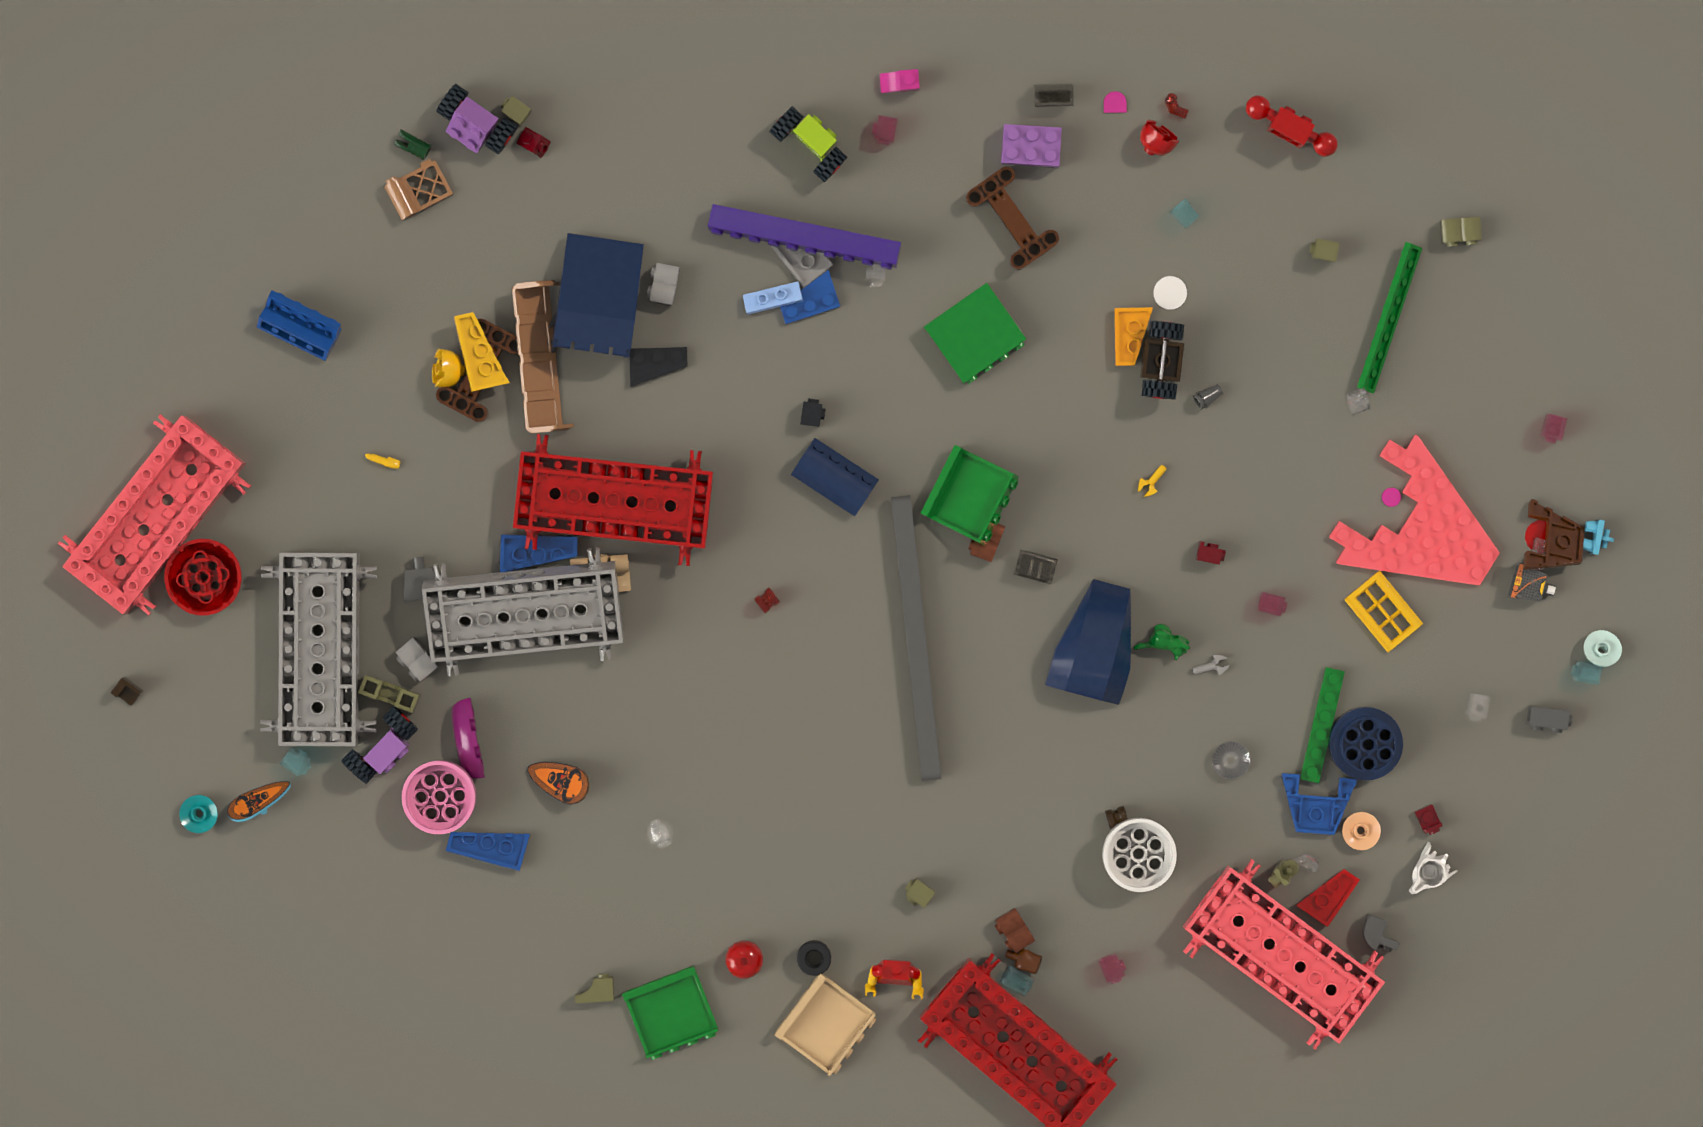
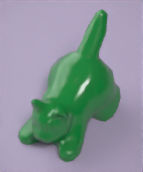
[1134,624,1190,660]

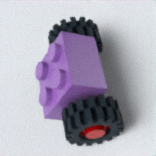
[436,83,518,154]
[341,706,418,784]

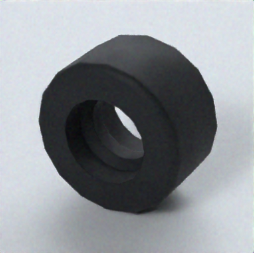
[797,940,831,976]

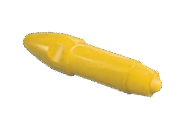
[365,453,401,469]

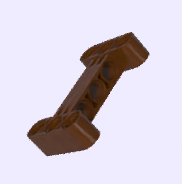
[966,167,1059,270]
[436,319,518,422]

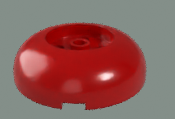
[164,539,242,616]

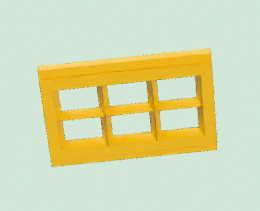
[1344,570,1423,653]

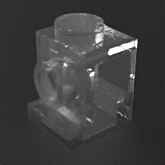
[866,263,886,287]

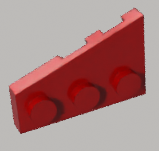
[1296,869,1360,927]

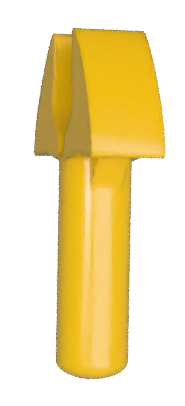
[1138,465,1167,497]

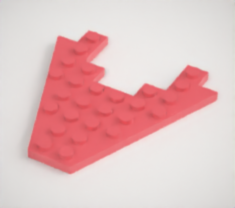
[1329,434,1500,586]

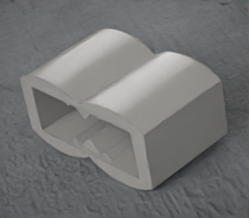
[647,263,680,306]
[395,637,439,682]

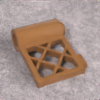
[384,159,453,221]

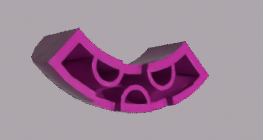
[451,698,485,779]

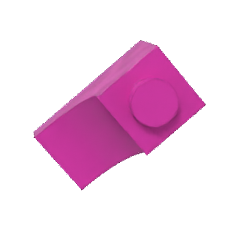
[879,69,920,93]

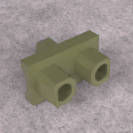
[1268,859,1299,888]

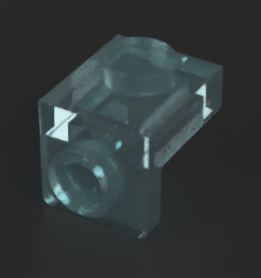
[1000,965,1034,996]

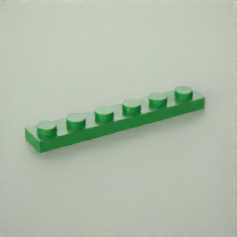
[1300,667,1345,783]

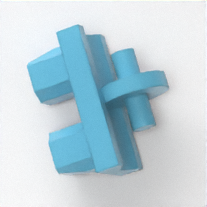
[1583,520,1614,555]

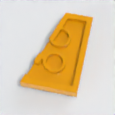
[1114,307,1153,366]

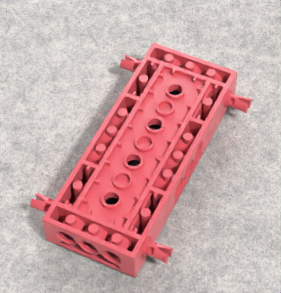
[58,414,252,616]
[1182,859,1385,1050]

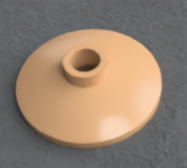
[1342,812,1381,850]

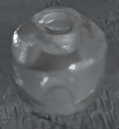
[646,819,674,849]

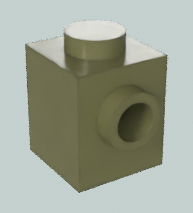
[501,96,532,126]
[1309,238,1340,263]
[905,878,936,908]

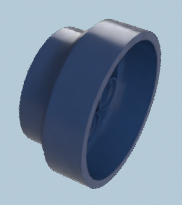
[1328,707,1403,780]

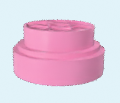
[402,760,476,834]

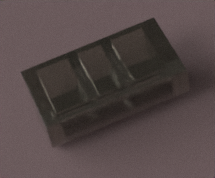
[1034,84,1074,107]
[1013,550,1058,584]

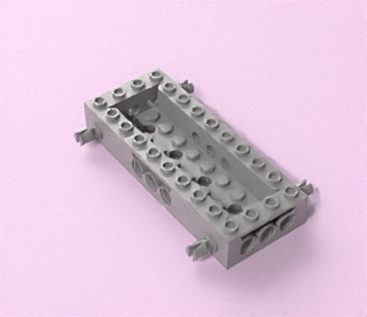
[422,547,624,677]
[260,553,378,746]

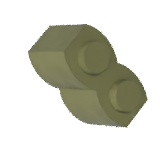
[1440,217,1482,247]

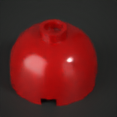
[1140,119,1179,156]
[725,940,763,979]

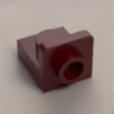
[1414,804,1443,835]

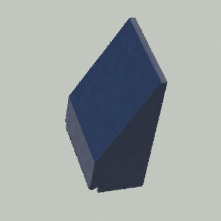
[551,233,644,358]

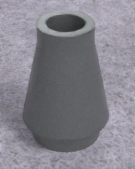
[1193,384,1223,409]

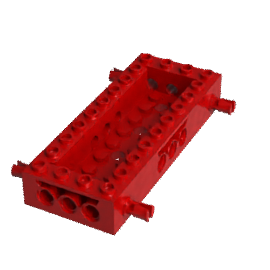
[513,434,714,566]
[917,953,1118,1127]

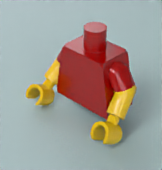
[865,960,924,1000]

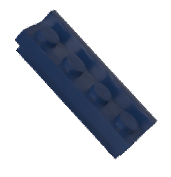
[791,438,879,516]

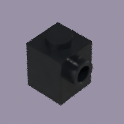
[800,398,826,427]

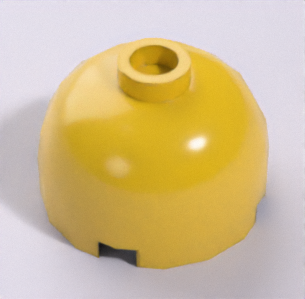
[432,349,465,388]

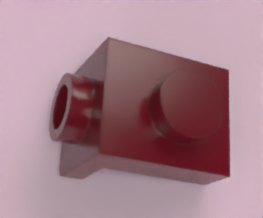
[516,127,551,158]

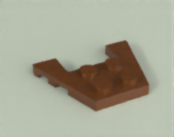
[1523,499,1585,570]

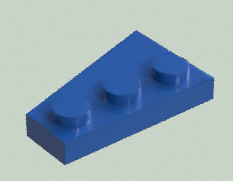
[780,270,840,324]

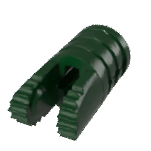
[394,129,432,160]

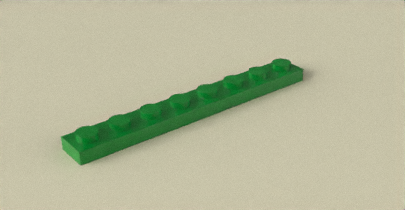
[1357,242,1422,394]

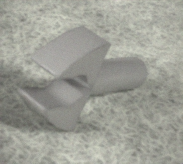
[1193,654,1230,675]

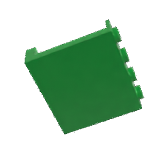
[924,283,1026,384]
[921,445,1019,545]
[622,965,719,1060]

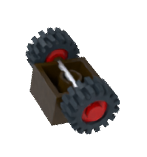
[1140,321,1184,400]

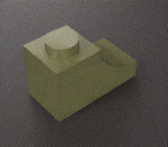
[575,973,615,1003]

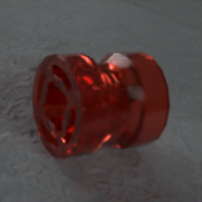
[754,588,780,613]

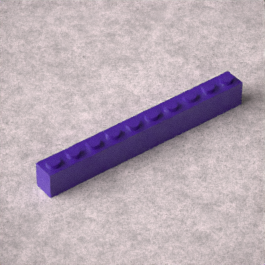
[708,204,901,270]

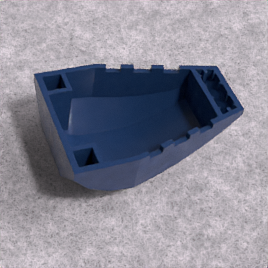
[1045,579,1131,705]

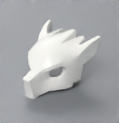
[1408,842,1458,894]

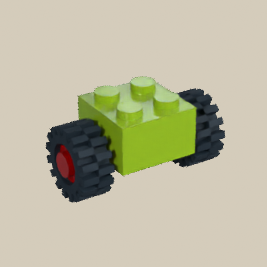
[769,106,848,182]

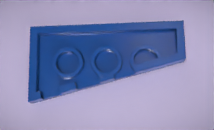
[500,535,578,572]
[445,832,530,871]

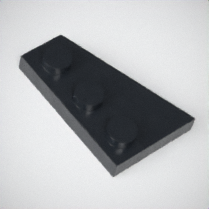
[630,347,688,387]

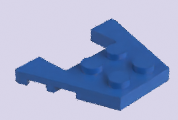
[1282,773,1357,835]

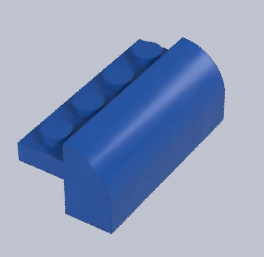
[257,290,341,361]

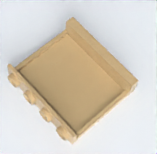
[774,974,876,1076]

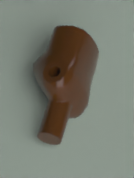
[1005,948,1043,975]

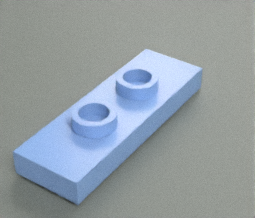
[743,281,803,315]

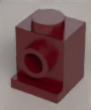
[1196,541,1226,565]

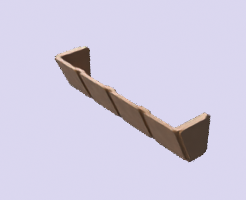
[512,280,574,433]

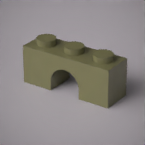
[358,674,421,713]

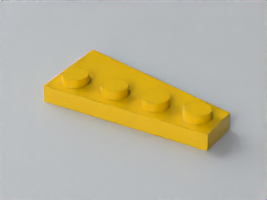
[454,312,510,392]

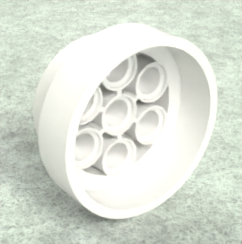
[1102,818,1177,892]

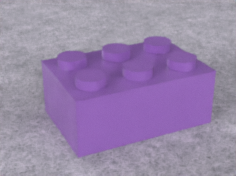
[1001,124,1062,168]

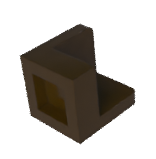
[111,677,143,705]

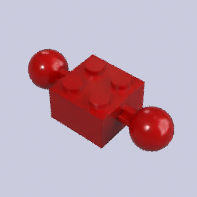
[1246,95,1338,157]

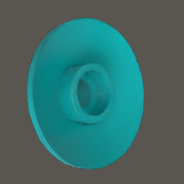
[179,795,218,833]

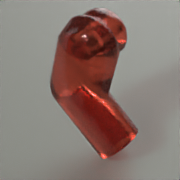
[1165,93,1188,119]

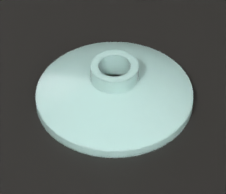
[1584,630,1622,667]

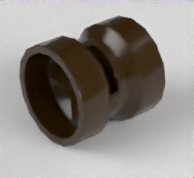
[1105,806,1127,829]

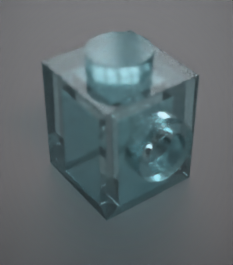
[280,747,311,777]

